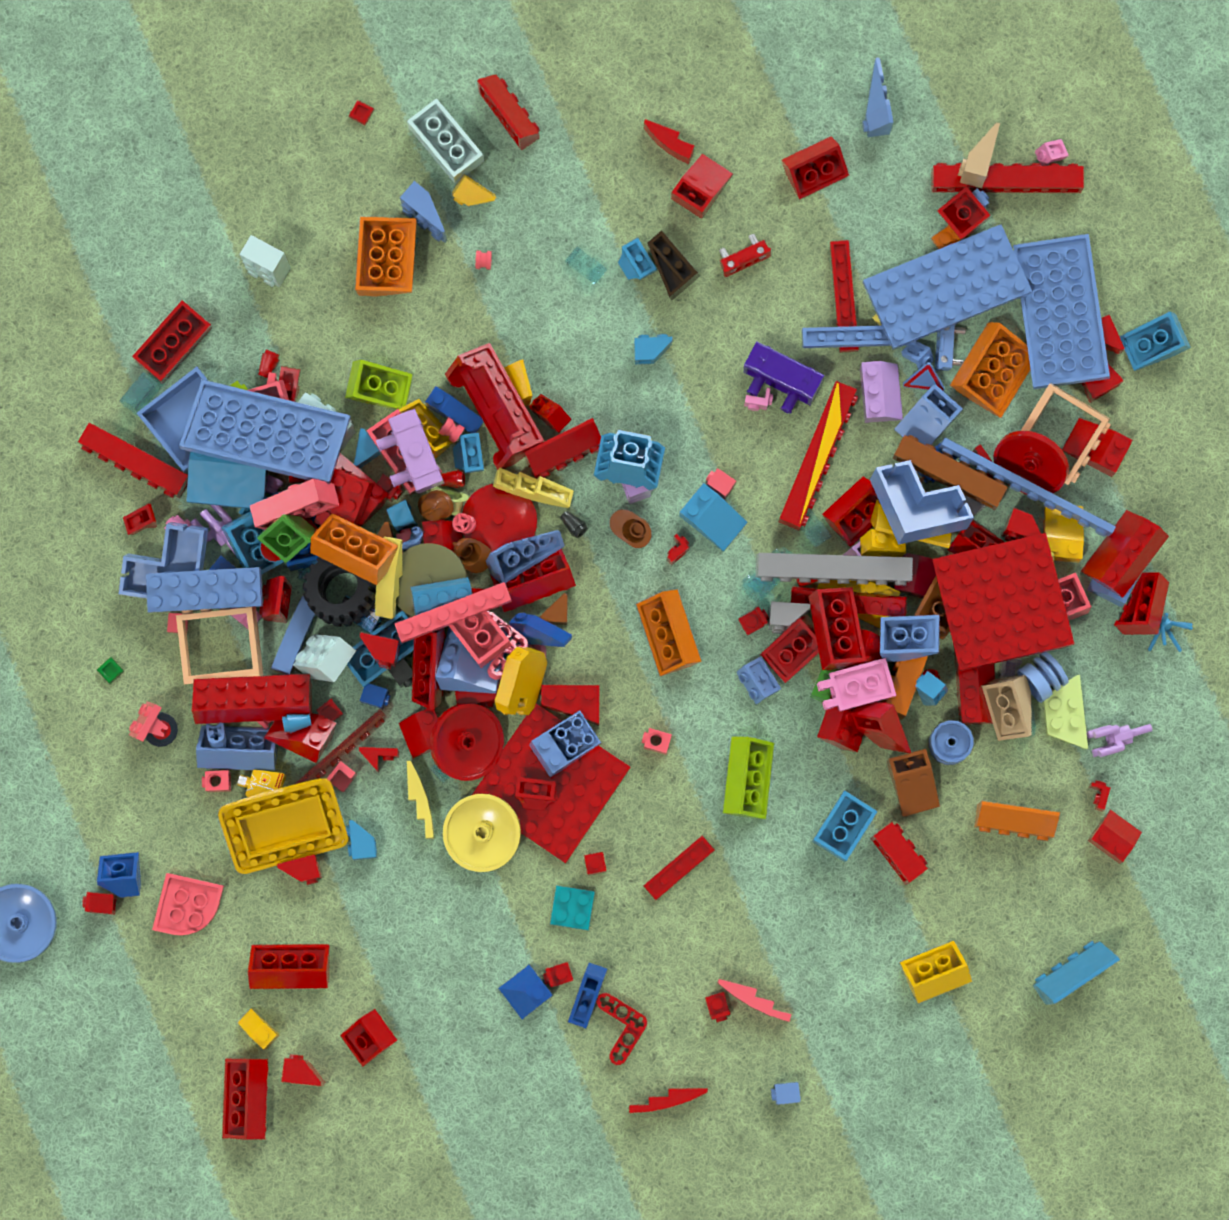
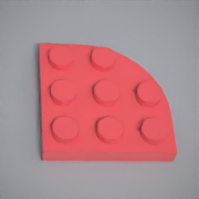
[152,873,224,936]

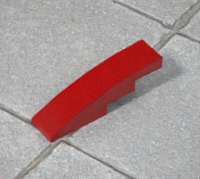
[629,1088,708,1113]

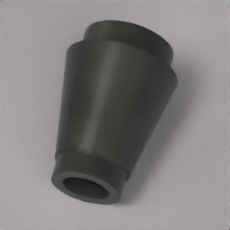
[560,511,588,538]

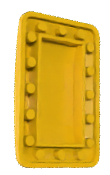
[218,778,348,874]

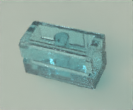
[119,372,161,417]

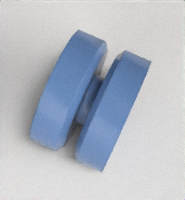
[928,720,973,765]

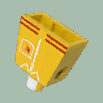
[237,770,286,797]

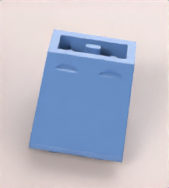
[400,181,447,243]
[894,384,963,445]
[529,711,601,778]

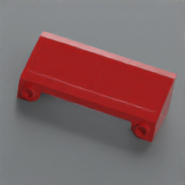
[445,343,544,470]

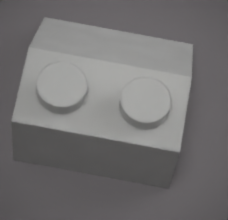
[768,601,810,634]

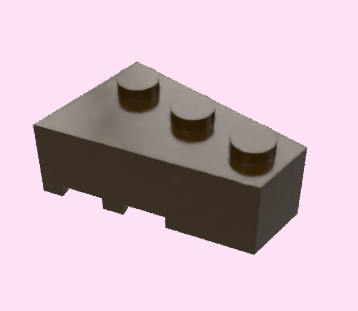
[647,230,700,301]

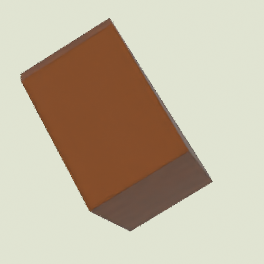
[539,593,568,625]

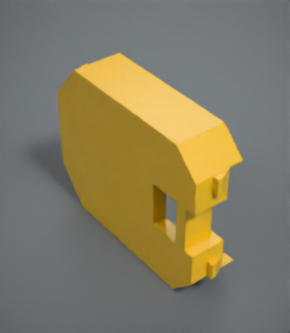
[495,647,547,715]

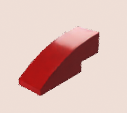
[644,119,695,164]

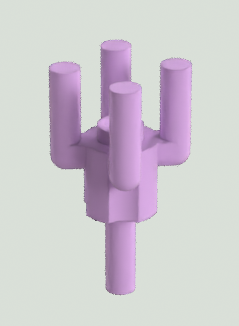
[190,505,235,554]
[1086,724,1152,757]

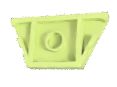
[1043,675,1088,749]

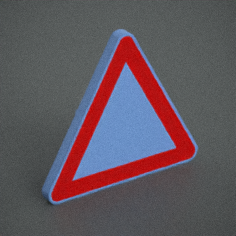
[903,362,945,391]

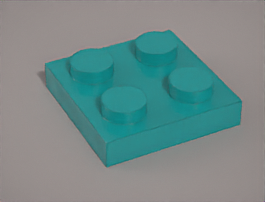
[550,886,595,931]

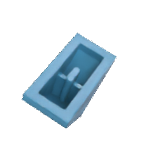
[354,428,381,469]

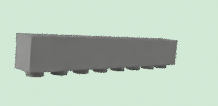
[756,553,913,586]

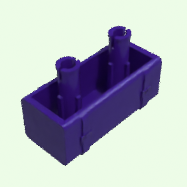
[743,341,825,414]

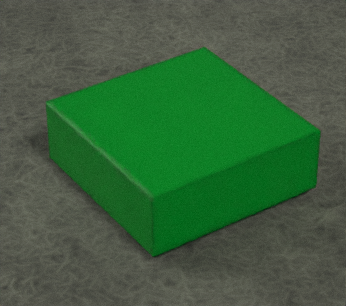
[97,657,124,684]

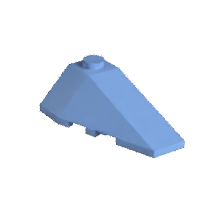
[862,58,893,137]
[486,530,565,583]

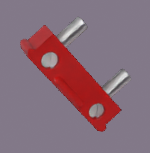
[719,234,771,277]

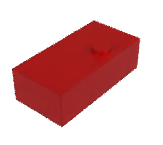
[132,300,212,384]

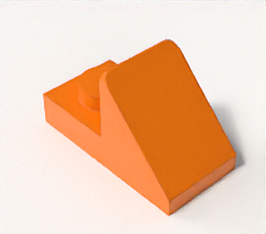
[931,225,972,249]

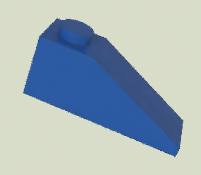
[425,386,483,434]
[509,613,572,647]
[568,962,607,1028]

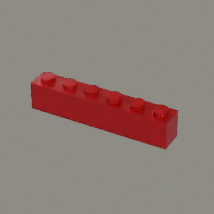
[78,422,188,498]

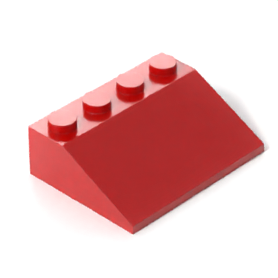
[1081,510,1169,598]

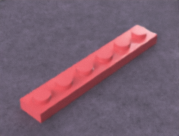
[395,582,512,643]

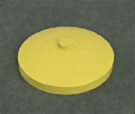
[443,794,521,872]

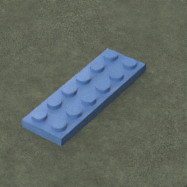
[146,567,263,613]

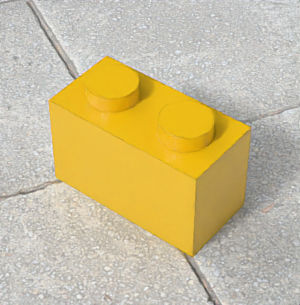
[860,529,906,557]

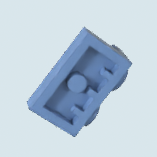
[737,657,781,704]

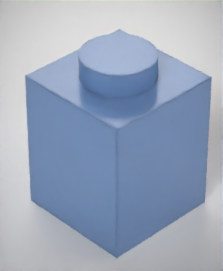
[771,1082,801,1105]

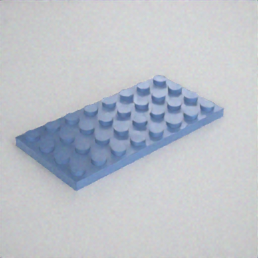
[862,224,1032,350]
[1013,234,1110,390]
[179,380,350,484]

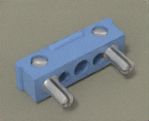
[935,325,966,372]

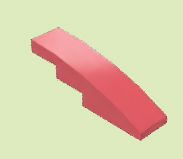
[718,979,791,1022]

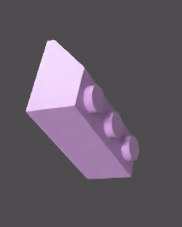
[860,361,903,423]

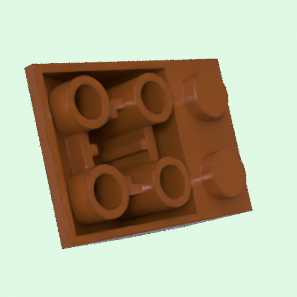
[887,749,940,817]

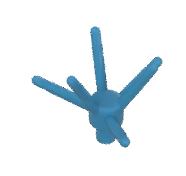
[1148,613,1193,652]

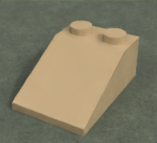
[958,123,1000,188]
[982,675,1032,741]

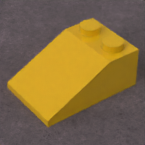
[1043,506,1084,563]

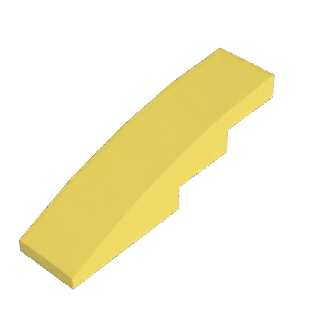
[493,468,574,508]
[375,536,402,619]
[407,761,434,839]

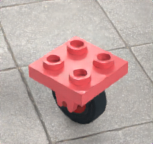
[129,701,178,747]

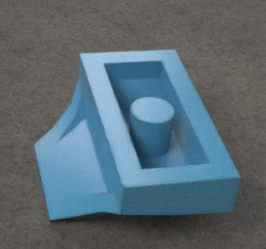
[618,238,657,280]
[453,433,484,473]

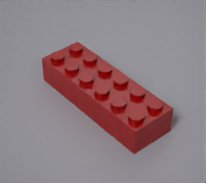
[817,629,888,753]
[192,674,312,724]

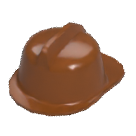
[418,490,454,521]
[610,509,652,548]
[453,538,492,573]

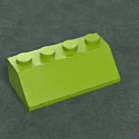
[723,736,774,819]

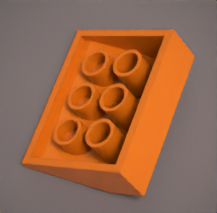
[355,217,417,296]
[950,322,1030,418]

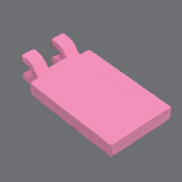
[817,658,896,712]

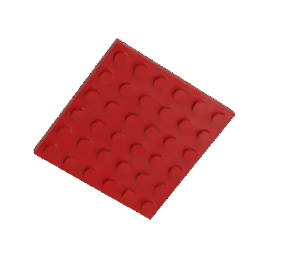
[932,533,1075,671]
[472,704,631,864]

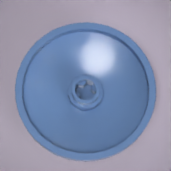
[0,884,57,963]

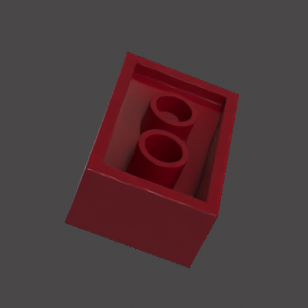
[893,553,936,598]

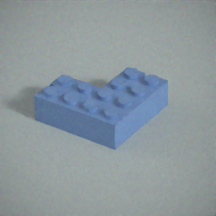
[137,367,208,475]
[870,460,974,545]
[119,522,209,599]

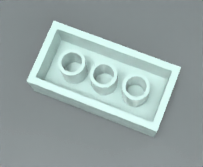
[407,98,484,184]

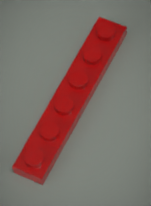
[830,240,859,353]
[791,587,907,617]

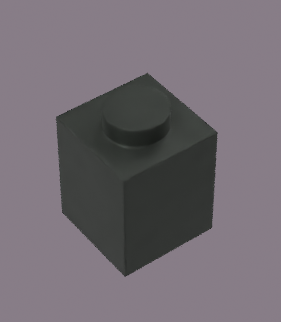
[388,658,413,688]

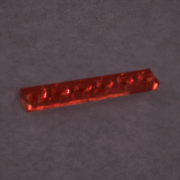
[295,709,386,784]

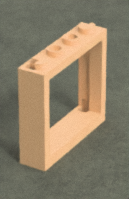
[1021,383,1111,485]
[176,607,264,684]

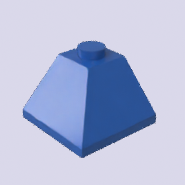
[97,852,141,897]
[498,965,553,1019]

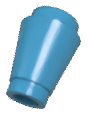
[282,714,311,733]

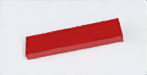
[643,836,715,901]

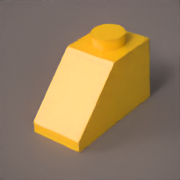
[452,174,496,206]
[238,1008,279,1050]

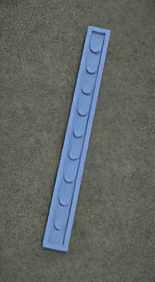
[939,438,1116,537]

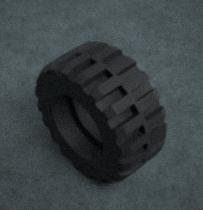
[303,557,376,627]

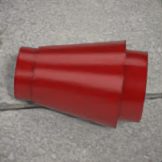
[258,349,280,378]
[441,470,465,489]

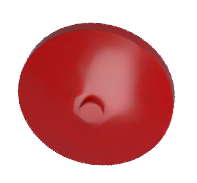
[993,431,1069,495]
[462,484,537,552]
[430,703,504,781]

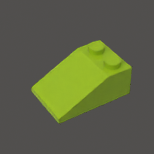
[345,359,413,409]

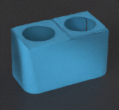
[386,500,418,533]

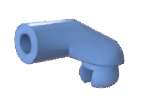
[402,526,423,552]

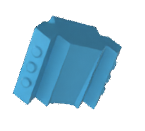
[594,430,665,490]

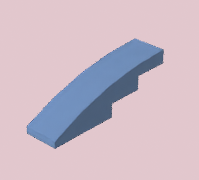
[271,596,316,675]

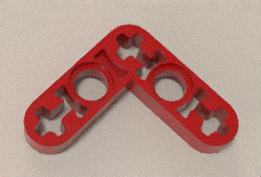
[597,993,647,1065]

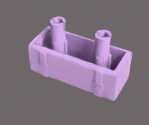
[376,409,444,494]

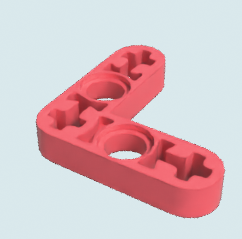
[487,611,528,680]

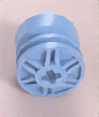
[1017,652,1069,703]

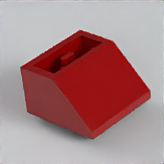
[1001,508,1041,542]

